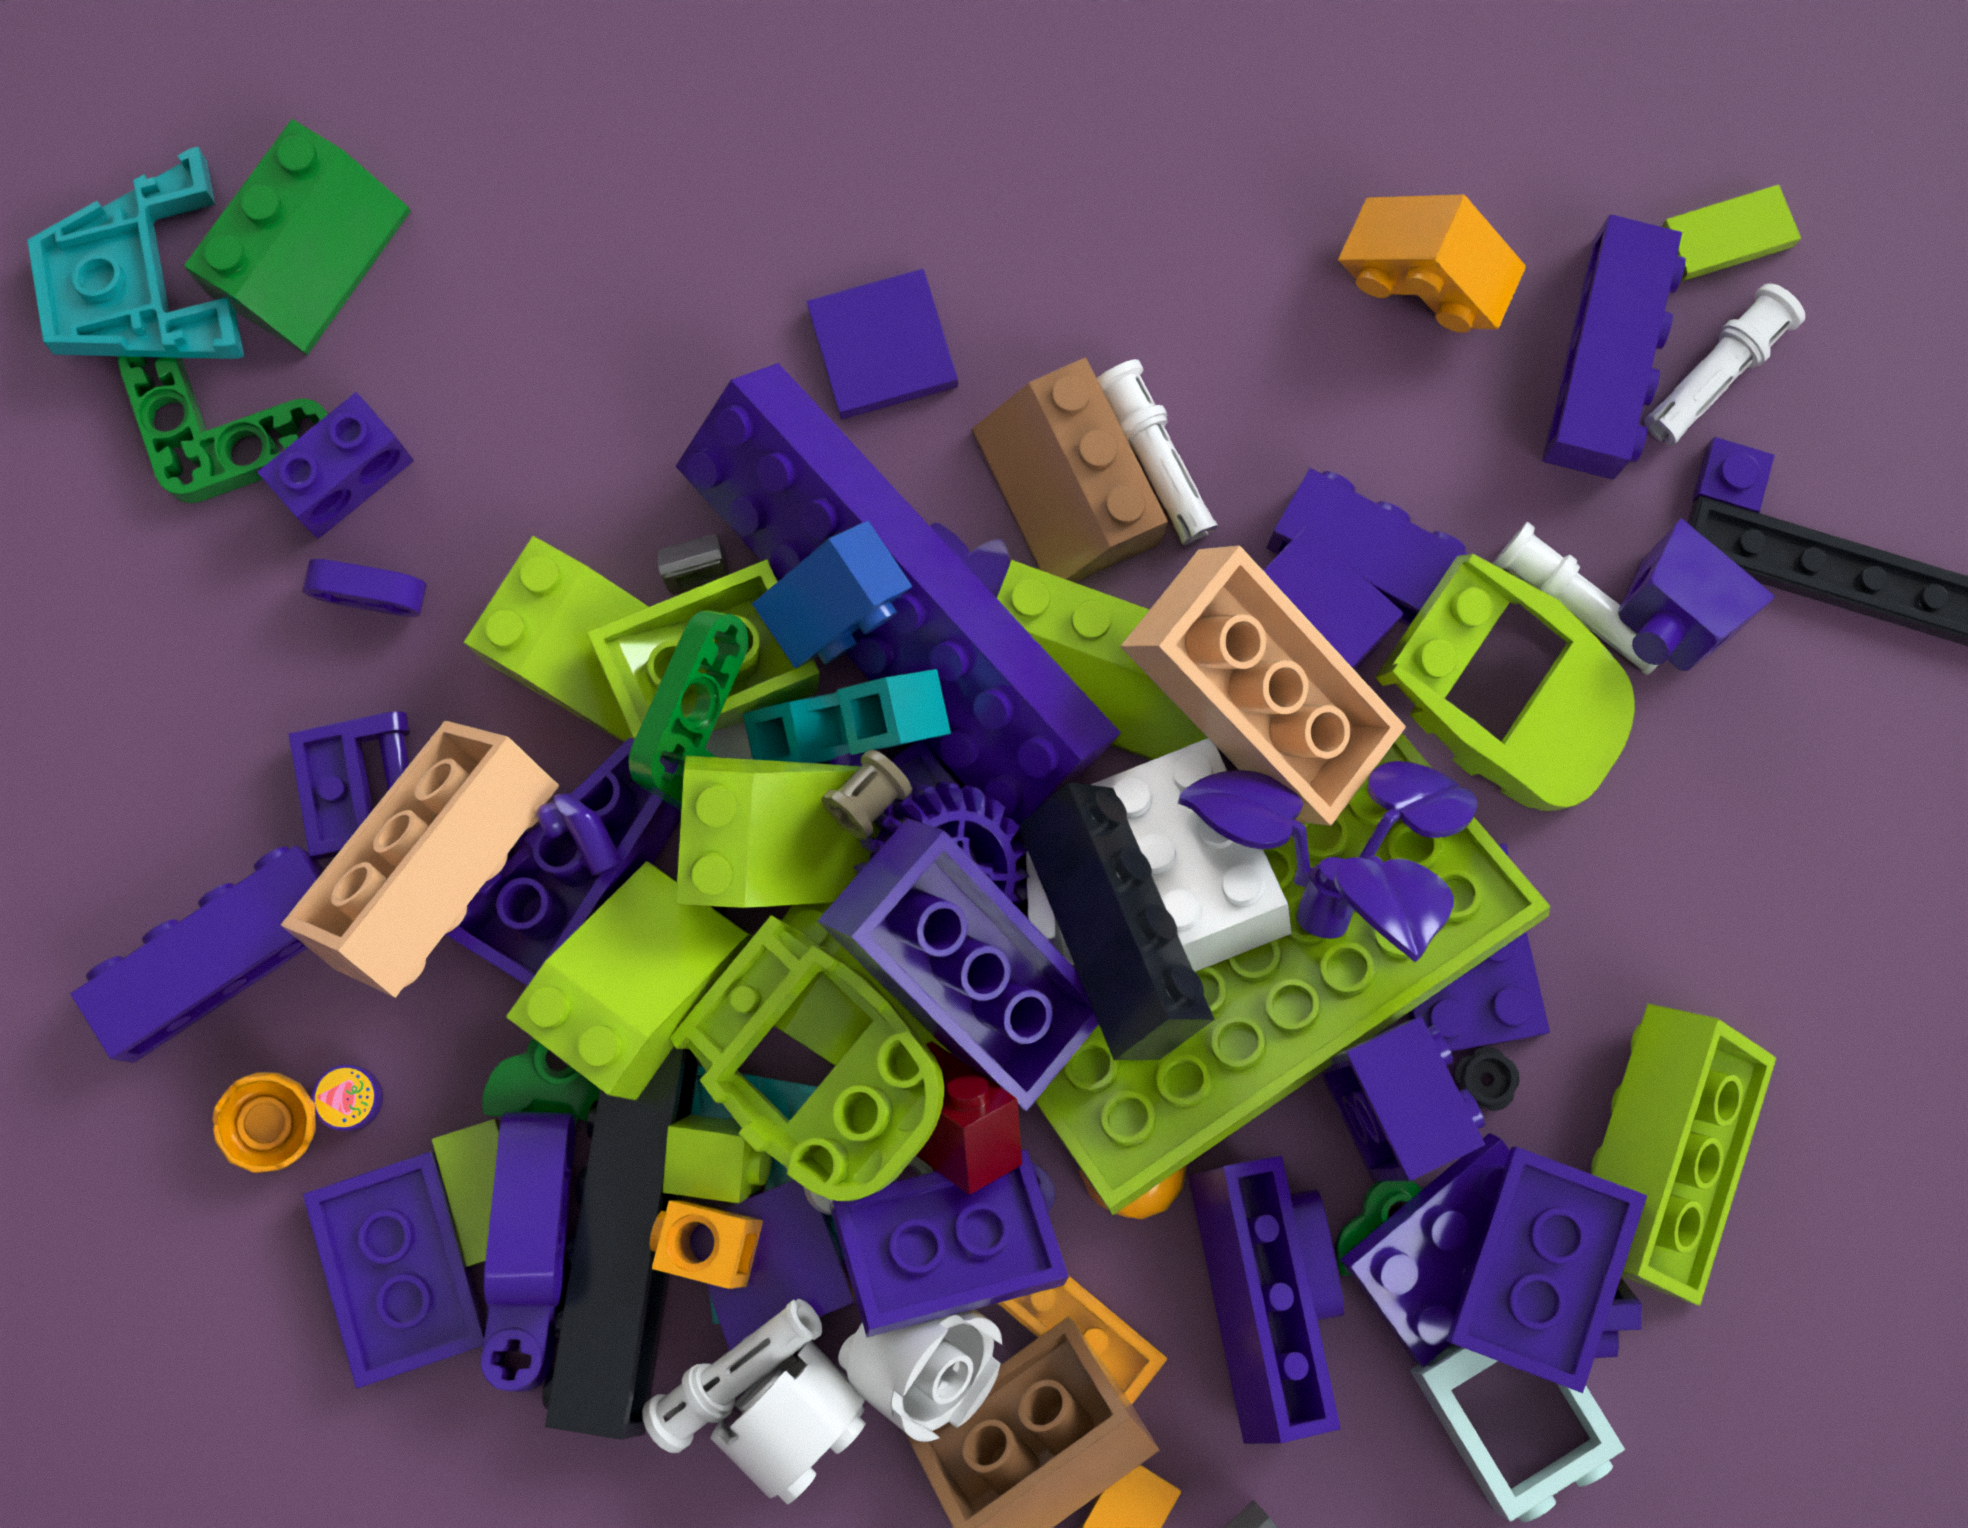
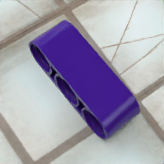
[484,1112,575,1306]

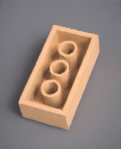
[1120,545,1406,826]
[281,721,559,998]

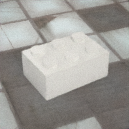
[1091,738,1292,972]

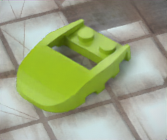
[1375,554,1635,812]
[669,915,944,1201]

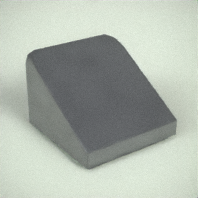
[657,534,729,593]

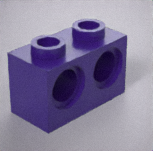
[257,392,414,539]

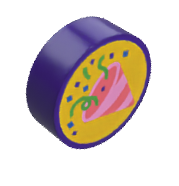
[312,1065,383,1131]

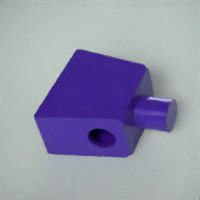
[1618,518,1775,671]

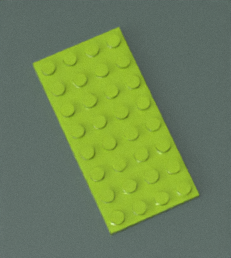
[1035,733,1550,1216]

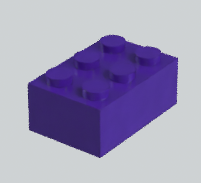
[1320,1016,1485,1182]

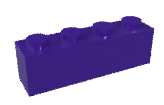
[1542,214,1686,480]
[70,845,324,1063]
[1188,1156,1341,1444]

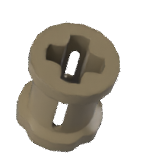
[822,749,912,840]

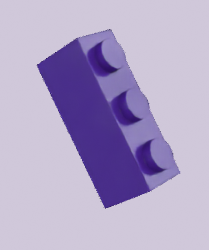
[1266,468,1468,627]

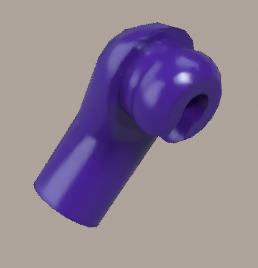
[536,793,622,876]

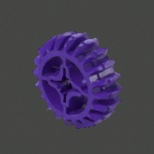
[853,781,1030,905]

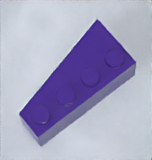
[445,737,681,986]

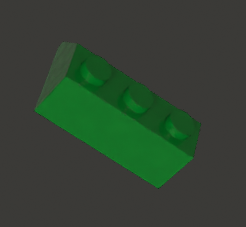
[184,119,411,356]

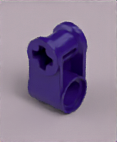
[481,1265,568,1392]

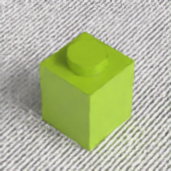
[663,1114,772,1204]

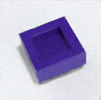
[1692,437,1775,513]

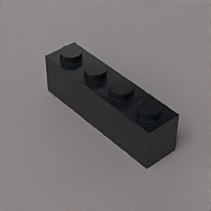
[1019,782,1215,1060]

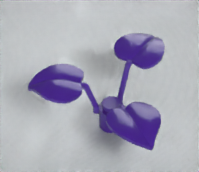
[1177,761,1478,962]

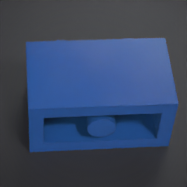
[752,521,912,669]

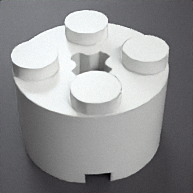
[838,1309,1002,1442]
[710,1341,866,1505]

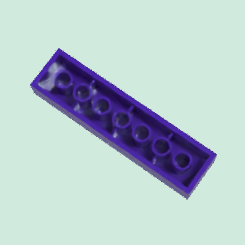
[675,363,1121,833]

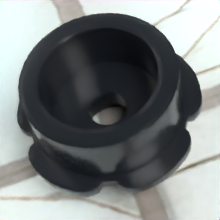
[1454,1047,1520,1111]

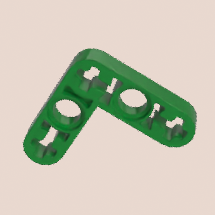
[118,356,328,504]
[629,610,748,811]

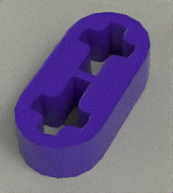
[302,559,427,617]
[1290,1189,1344,1321]

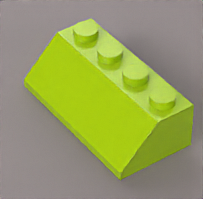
[997,560,1208,760]
[1591,1003,1776,1306]

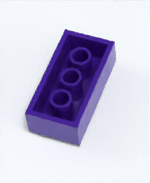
[817,818,1099,1112]

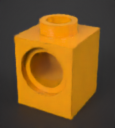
[650,1201,763,1289]

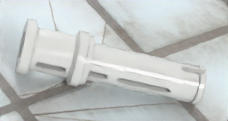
[1644,283,1805,446]
[1097,359,1218,545]
[1492,522,1658,675]
[642,1299,822,1453]

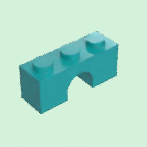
[743,669,951,764]

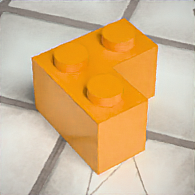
[1338,194,1526,333]

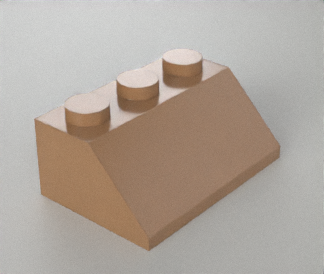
[972,357,1168,582]
[905,1316,1160,1528]

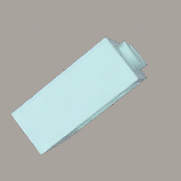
[1410,1344,1625,1523]

